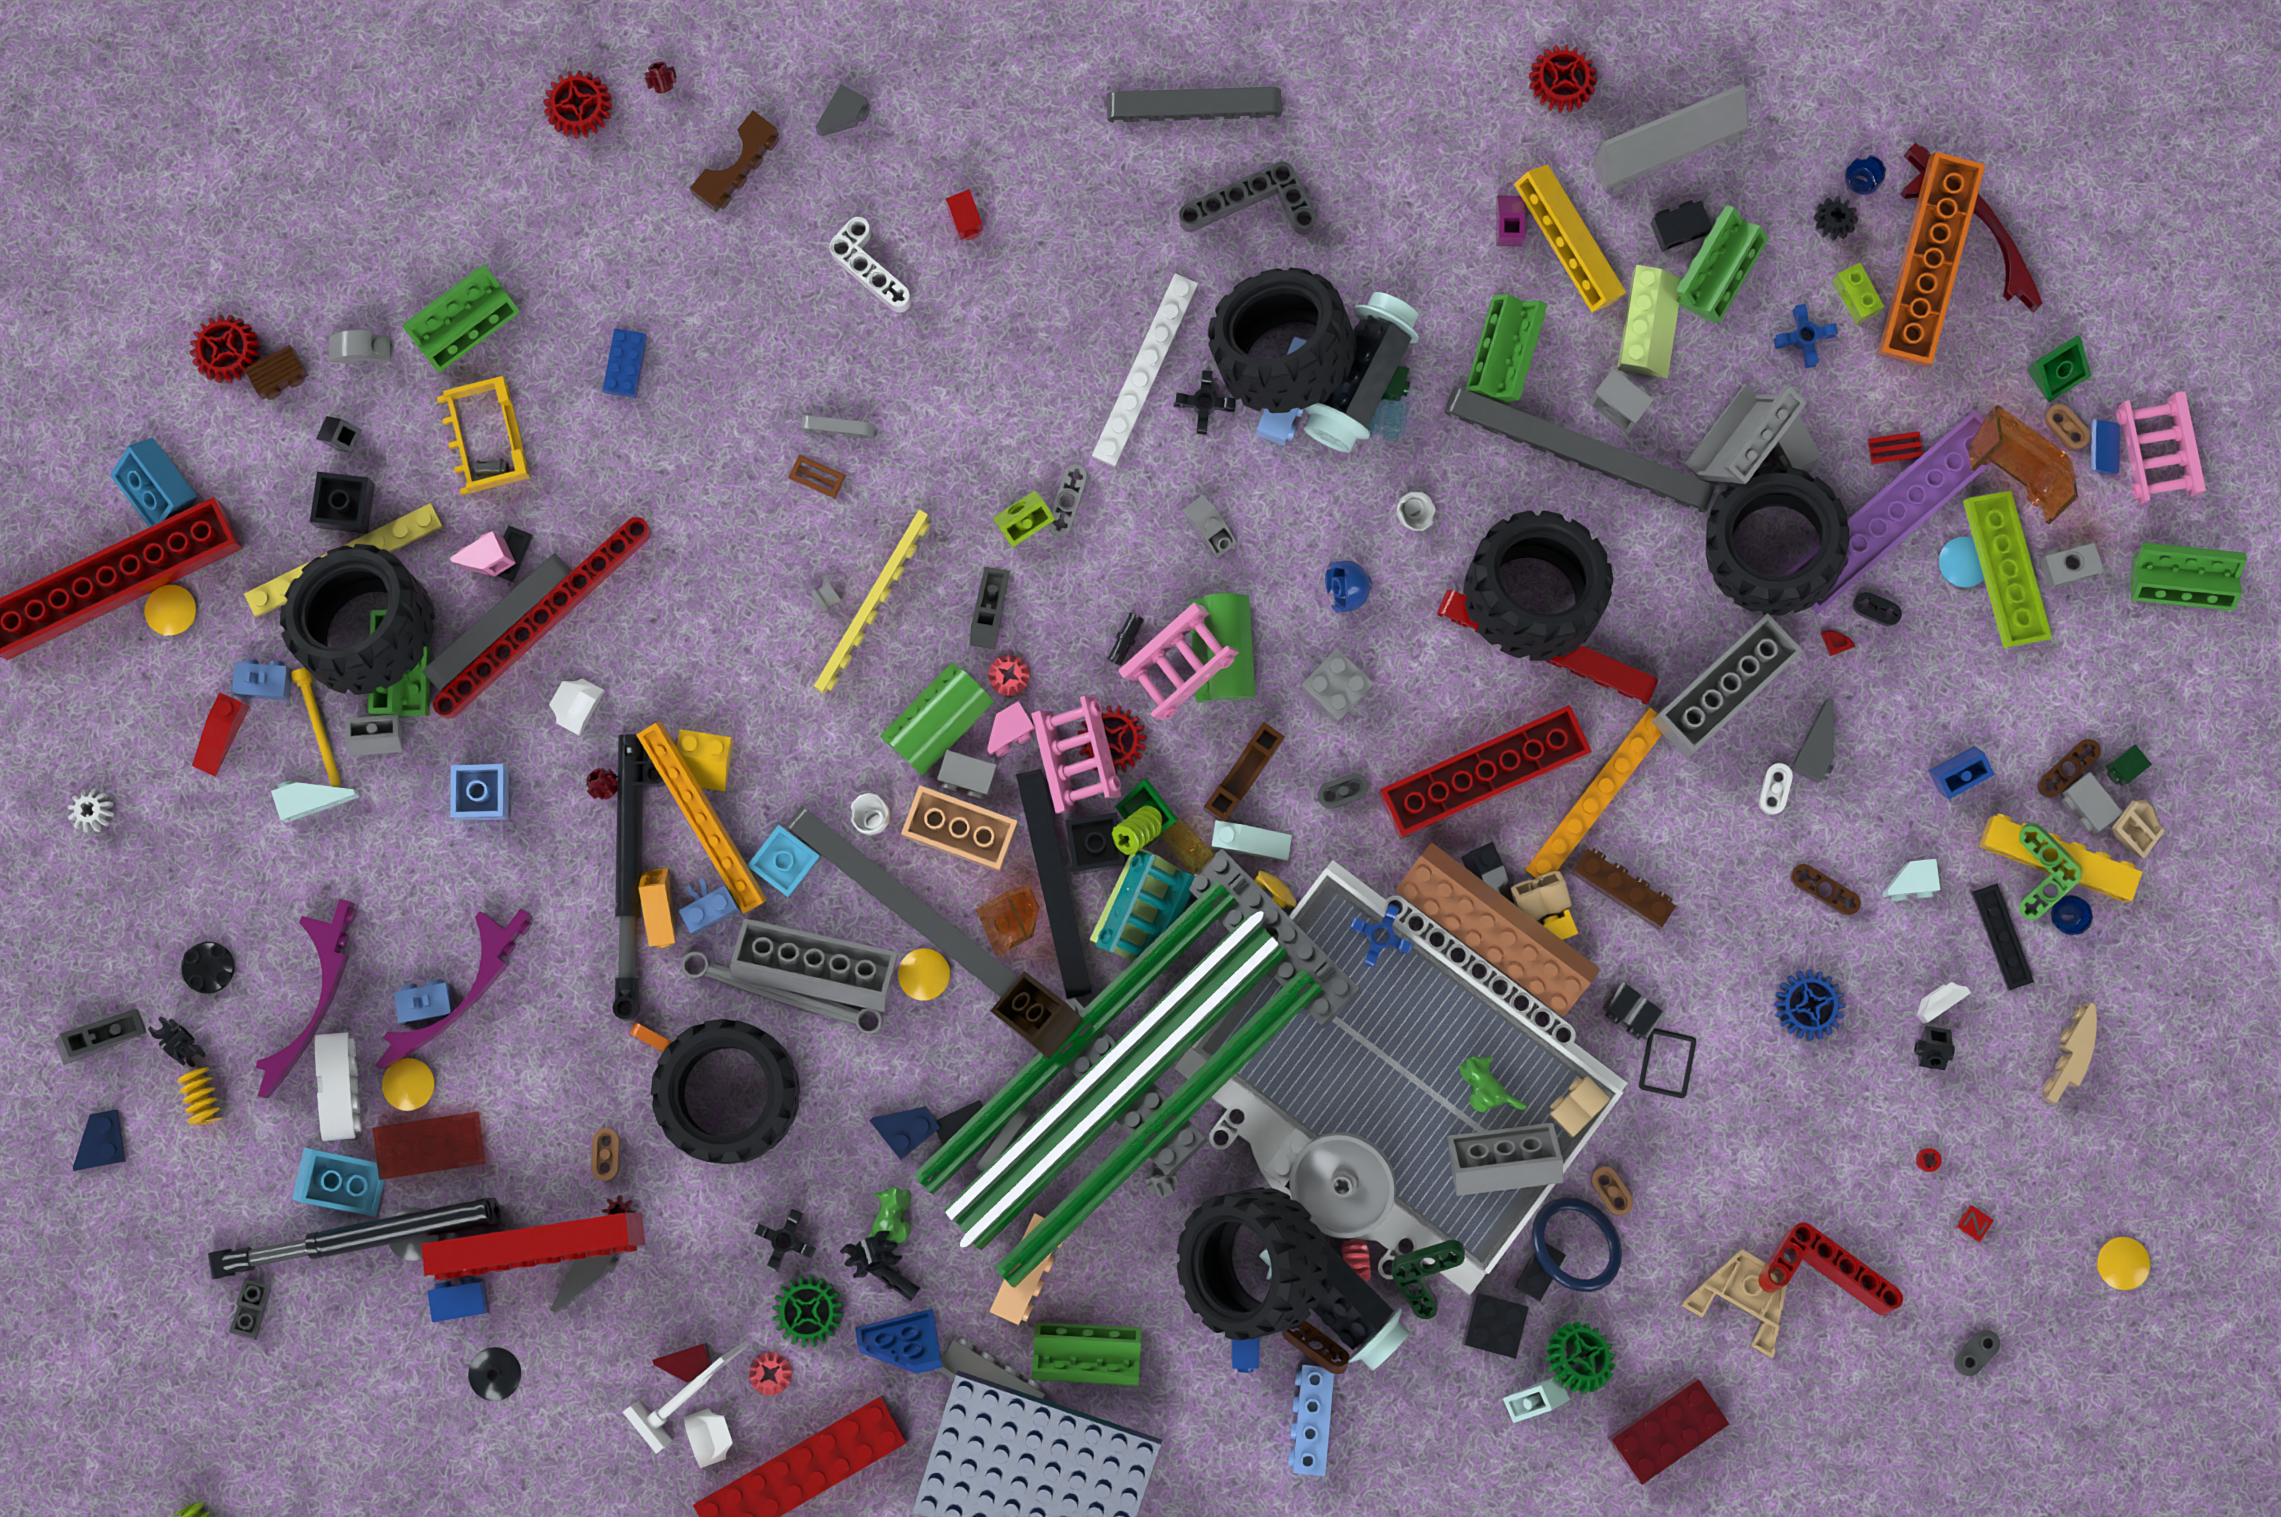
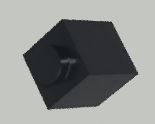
[316,416,362,453]

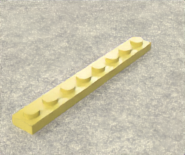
[244,503,443,618]
[814,510,931,695]

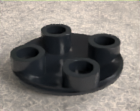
[181,942,235,994]

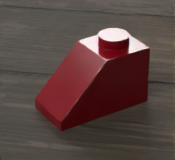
[652,1343,715,1383]

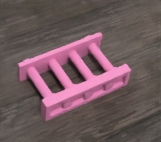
[2116,391,2206,505]
[1118,603,1239,720]
[1031,696,1121,814]

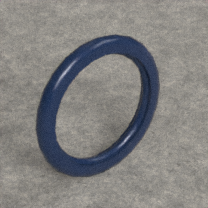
[1532,1197,1622,1292]

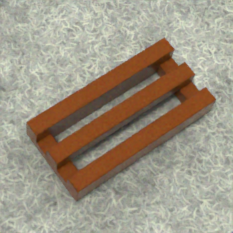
[788,455,846,499]

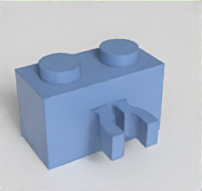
[232,659,292,700]
[679,878,740,936]
[394,979,454,1025]

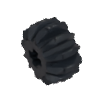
[1814,196,1858,241]

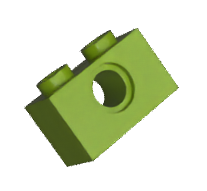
[1832,262,1884,325]
[992,490,1055,548]

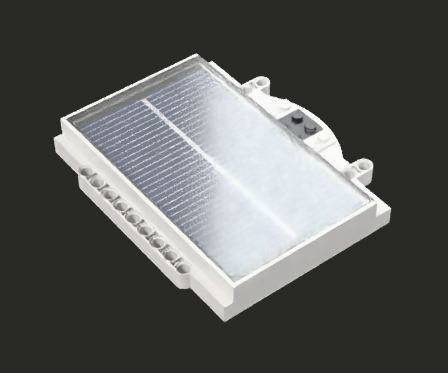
[1174,860,1627,1295]

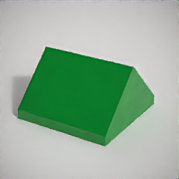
[2027,335,2091,402]
[1115,778,1179,847]

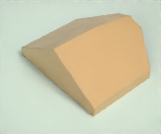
[2112,800,2164,859]

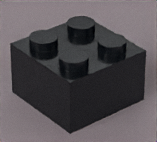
[310,472,375,534]
[1065,812,1125,875]
[1462,1293,1529,1359]

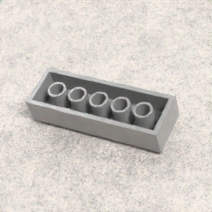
[1651,613,1803,759]
[730,918,897,1012]

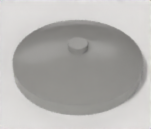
[1290,1132,1397,1238]

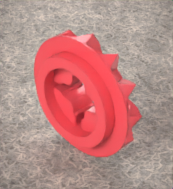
[988,654,1030,696]
[749,1352,792,1395]

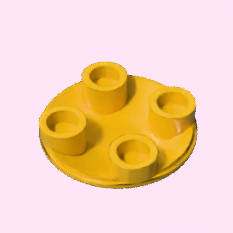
[144,585,196,636]
[1254,870,1298,909]
[898,948,950,1001]
[382,1058,435,1111]
[2097,1237,2150,1290]

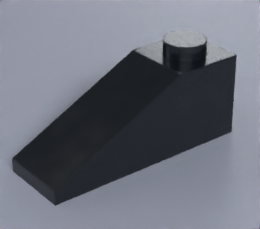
[1461,842,1514,904]

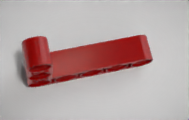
[1758,1222,1903,1316]

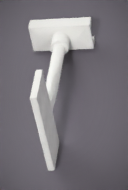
[623,1340,749,1454]

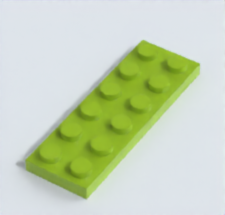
[1963,490,2052,649]

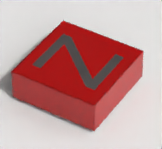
[1956,1205,1994,1242]

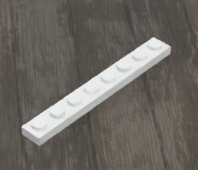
[1092,273,1198,467]

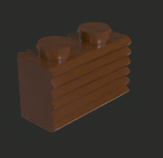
[244,345,309,400]

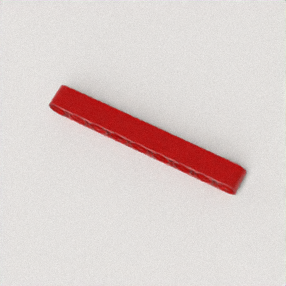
[1437,590,1659,705]

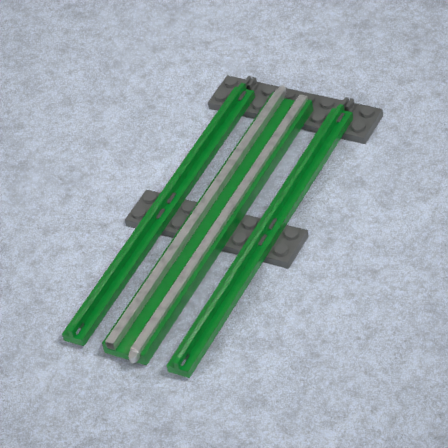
[914,848,1362,1288]

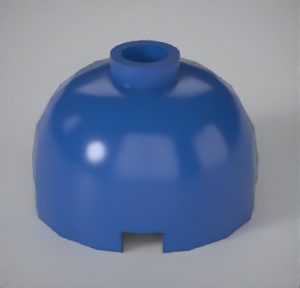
[1325,561,1372,613]

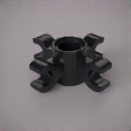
[1173,370,1236,435]
[148,1017,206,1067]
[752,1209,816,1272]
[840,1231,902,1278]

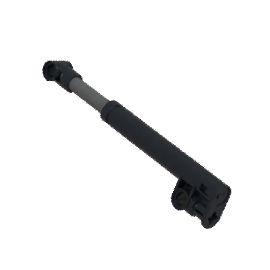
[612,734,666,1021]
[208,1197,501,1280]

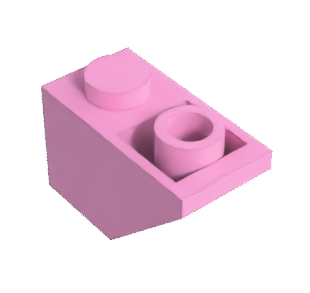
[450,531,516,577]
[987,701,1035,758]

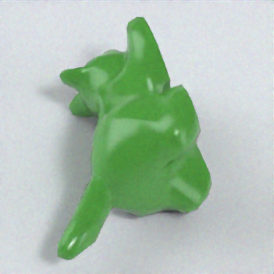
[1459,1056,1527,1113]
[867,1187,911,1243]

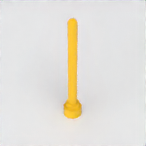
[291,667,341,787]

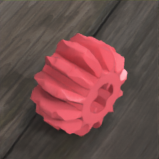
[1341,1239,1371,1282]

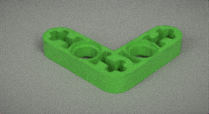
[2019,823,2083,920]

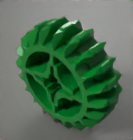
[772,1275,844,1348]
[1544,1321,1616,1394]

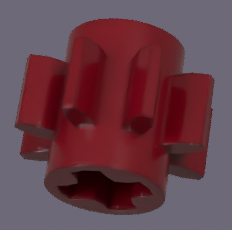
[645,62,677,94]
[586,768,619,800]
[602,1195,636,1215]

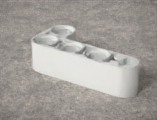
[830,217,911,313]

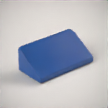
[2091,419,2120,475]

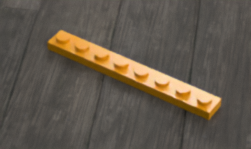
[1524,708,1663,879]
[636,720,767,914]

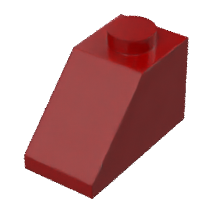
[946,189,983,240]

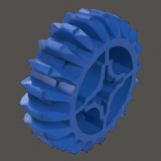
[1773,970,1846,1041]

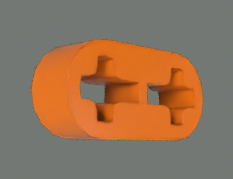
[629,1022,672,1052]

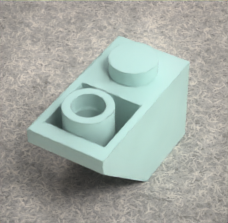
[1883,859,1940,901]

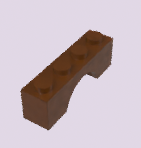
[690,110,779,212]
[1203,722,1285,822]

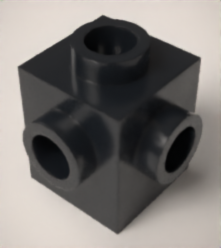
[1914,1026,1955,1070]

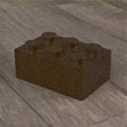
[990,971,1083,1059]

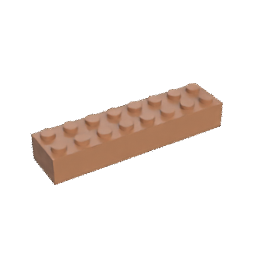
[1395,842,1600,1017]

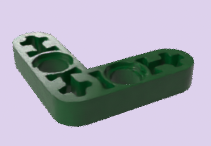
[1392,1240,1465,1319]

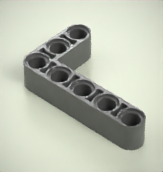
[1179,161,1316,235]

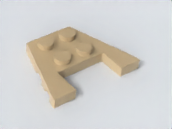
[1680,1249,1787,1358]

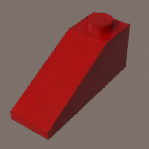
[192,692,250,777]

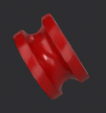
[1916,1148,1942,1172]

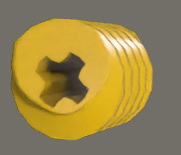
[177,1067,223,1125]

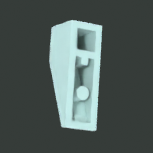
[271,781,360,823]
[1211,820,1292,861]

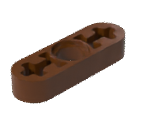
[2037,739,2101,798]
[1790,864,1861,915]
[1282,1320,1350,1374]

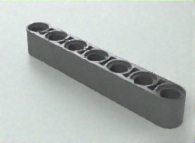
[1107,87,1282,123]
[423,553,572,691]

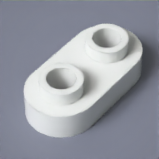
[1759,763,1793,815]

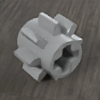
[1145,1166,1179,1198]

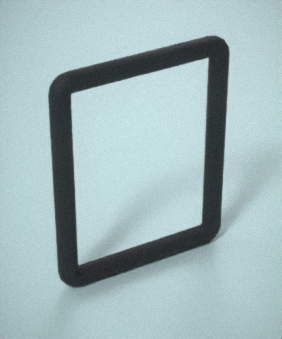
[1639,1029,1696,1098]

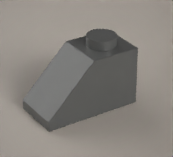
[816,84,870,136]

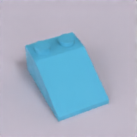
[292,1147,388,1217]

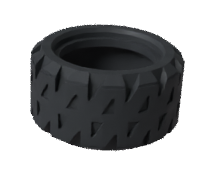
[1208,267,1357,413]
[1705,466,1849,616]
[1463,510,1613,661]
[280,544,435,695]
[651,1019,800,1164]
[1177,1187,1327,1340]

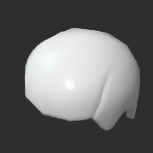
[1396,492,1436,531]
[851,793,890,836]

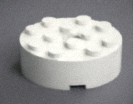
[315,1032,361,1141]

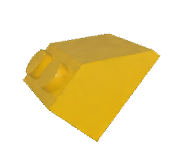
[676,729,734,792]

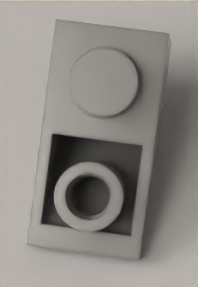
[1182,495,1237,558]

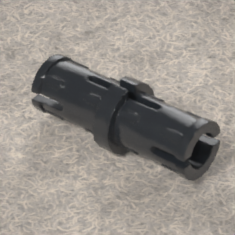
[1107,613,1144,666]
[869,1265,920,1302]

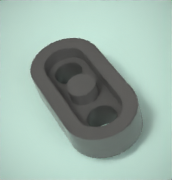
[1318,773,1368,809]
[1954,1330,2000,1376]

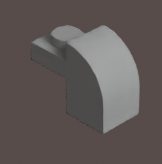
[329,330,390,364]

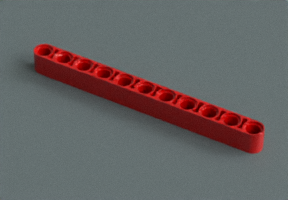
[433,517,651,719]

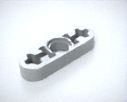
[800,416,875,440]
[1048,464,1087,537]
[976,1107,1031,1172]

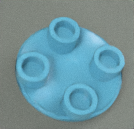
[1939,537,1984,587]

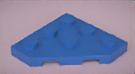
[855,1308,943,1374]

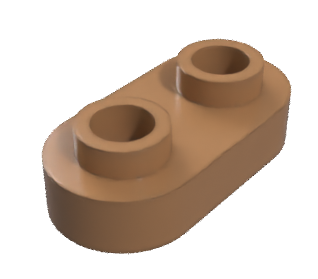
[2045,404,2090,450]
[591,1128,620,1181]
[1591,1167,1633,1216]

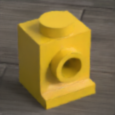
[1543,909,1578,940]

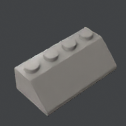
[1447,1123,1563,1196]
[936,1338,1046,1399]

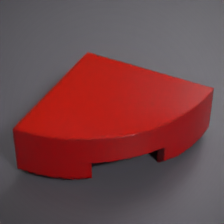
[1821,630,1855,657]

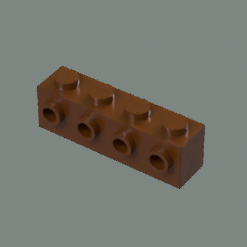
[1570,848,1676,930]

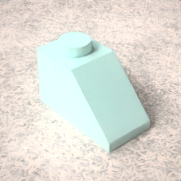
[1503,1377,1570,1423]

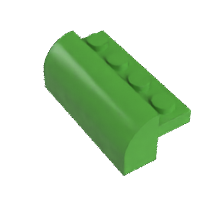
[1676,205,1769,324]
[401,264,520,373]
[1465,294,1547,405]
[2130,542,2247,611]
[1190,593,1256,703]
[368,610,432,718]
[880,663,994,776]
[1032,1322,1142,1386]

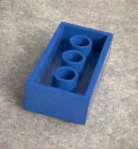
[603,328,647,398]

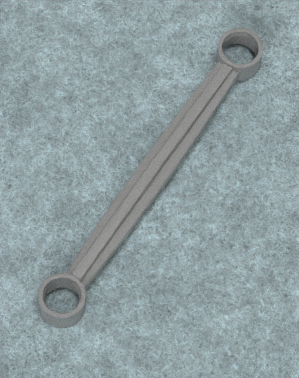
[682,952,883,1035]

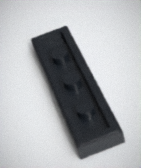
[1972,883,2034,991]

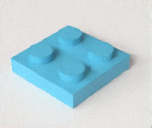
[747,825,821,898]

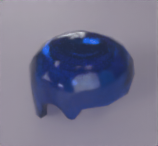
[1844,155,1886,195]
[2050,894,2093,935]

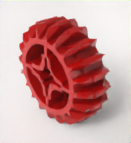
[1529,44,1598,113]
[543,70,613,139]
[189,315,260,384]
[1077,705,1147,775]

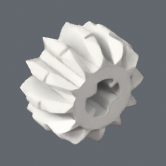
[67,789,114,833]

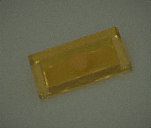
[1162,819,1215,875]

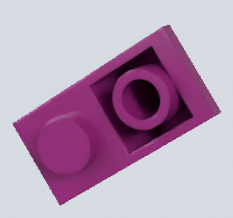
[1496,195,1525,247]

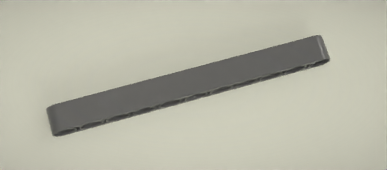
[1444,387,1715,513]
[785,806,1018,997]

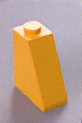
[638,868,677,948]

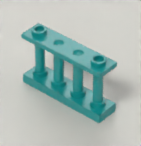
[1095,850,1196,957]

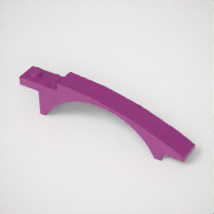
[255,899,356,1098]
[375,908,533,1070]

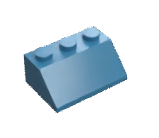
[110,437,197,527]

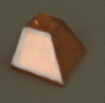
[976,884,1040,957]

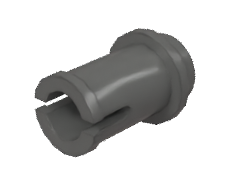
[475,458,509,477]

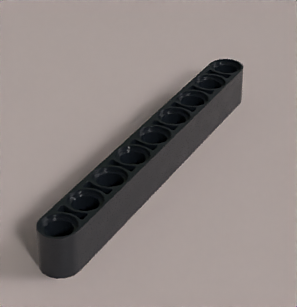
[1016,769,1092,999]

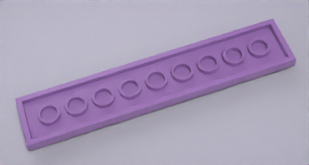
[1783,410,2009,614]

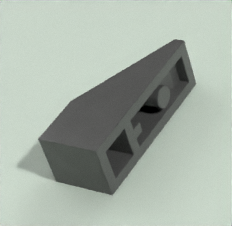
[970,567,1010,649]
[1790,698,1834,784]
[54,1009,145,1065]
[550,1250,619,1312]

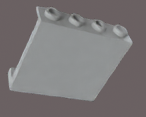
[1685,384,1807,484]

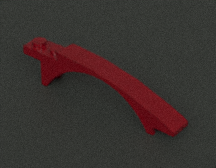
[1900,143,2043,313]

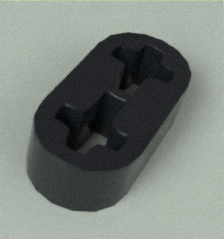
[1853,592,1902,627]

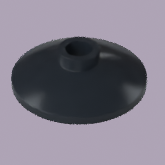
[468,1347,521,1401]

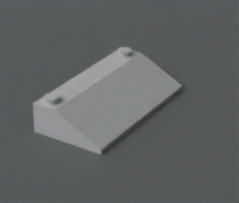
[1593,83,1747,192]

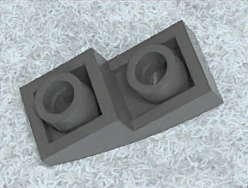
[229,1279,271,1340]

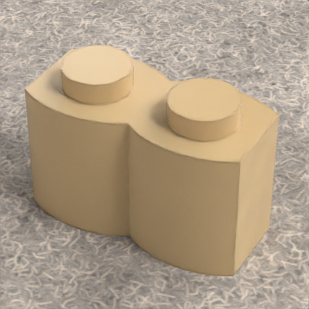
[1510,871,1572,921]
[1548,1076,1611,1138]

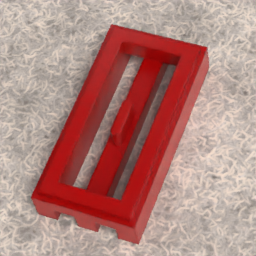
[1867,431,1923,465]

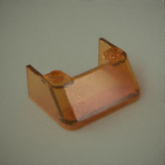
[1968,405,2078,524]

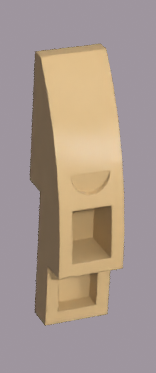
[2041,1003,2097,1104]

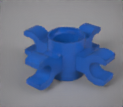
[1773,304,1838,368]
[1350,904,1413,968]

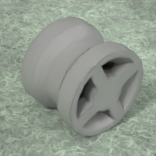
[810,580,841,613]

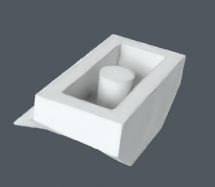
[549,679,605,736]
[1917,982,1971,1024]
[683,1408,733,1468]

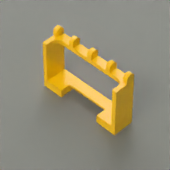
[437,376,530,496]

